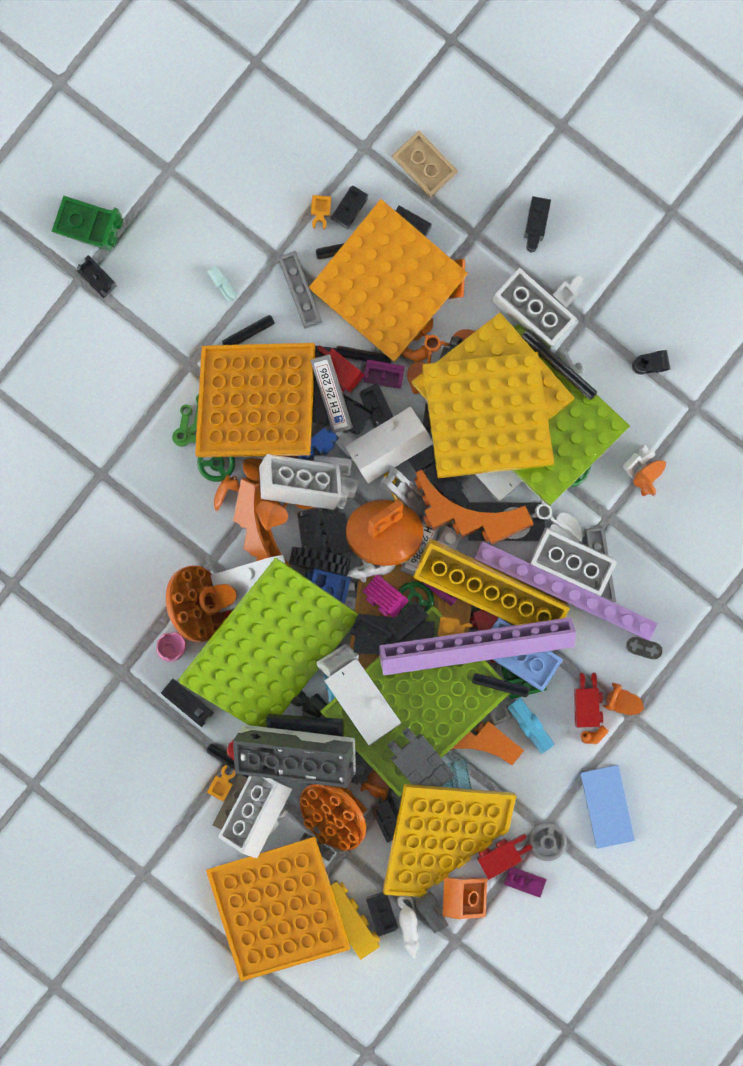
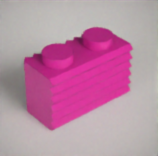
[363,574,409,618]

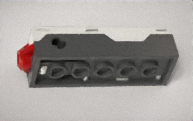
[227,725,356,788]

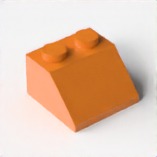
[442,877,487,919]

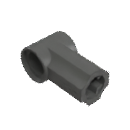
[414,891,448,934]

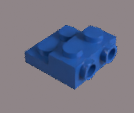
[297,428,338,460]
[305,568,351,604]

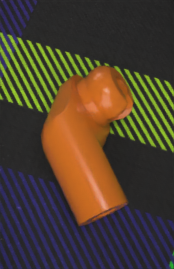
[402,345,428,362]
[580,725,609,744]

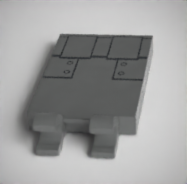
[387,727,455,787]

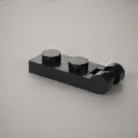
[161,678,214,727]

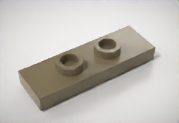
[212,774,248,830]

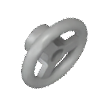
[528,822,567,861]

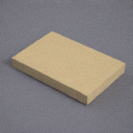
[391,131,458,198]

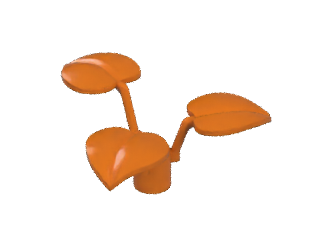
[407,318,475,394]
[242,458,315,531]

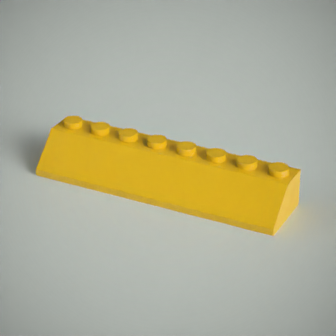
[413,538,570,625]

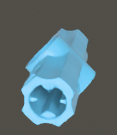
[507,697,555,754]

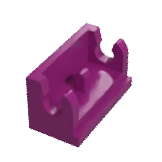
[363,360,405,389]

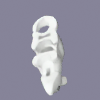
[347,560,407,583]
[397,896,419,959]

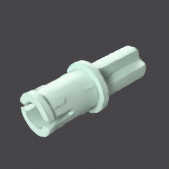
[207,265,237,302]

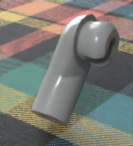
[558,351,584,375]

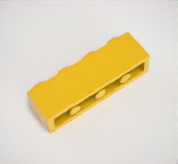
[330,880,381,960]

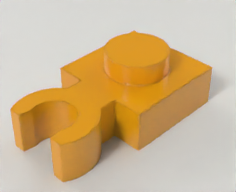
[311,195,331,230]
[438,617,473,637]
[207,765,236,802]

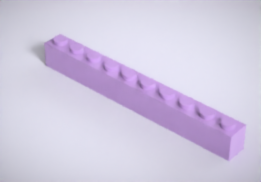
[474,541,658,641]
[379,618,576,675]

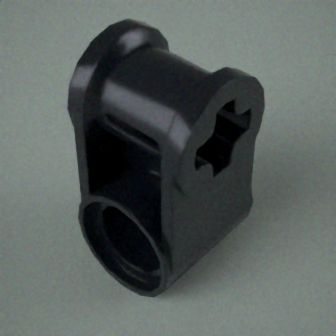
[632,350,671,375]

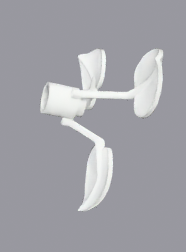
[503,485,582,542]

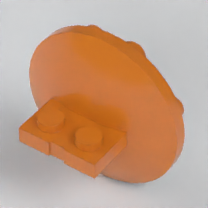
[346,500,423,566]
[166,565,226,643]
[299,784,367,851]

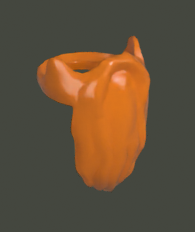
[633,460,666,496]
[214,475,240,511]
[199,584,237,614]
[603,683,644,715]
[360,769,390,801]

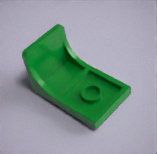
[52,195,124,251]

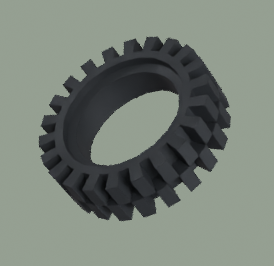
[289,547,351,576]

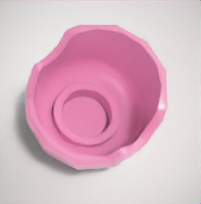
[156,632,186,662]

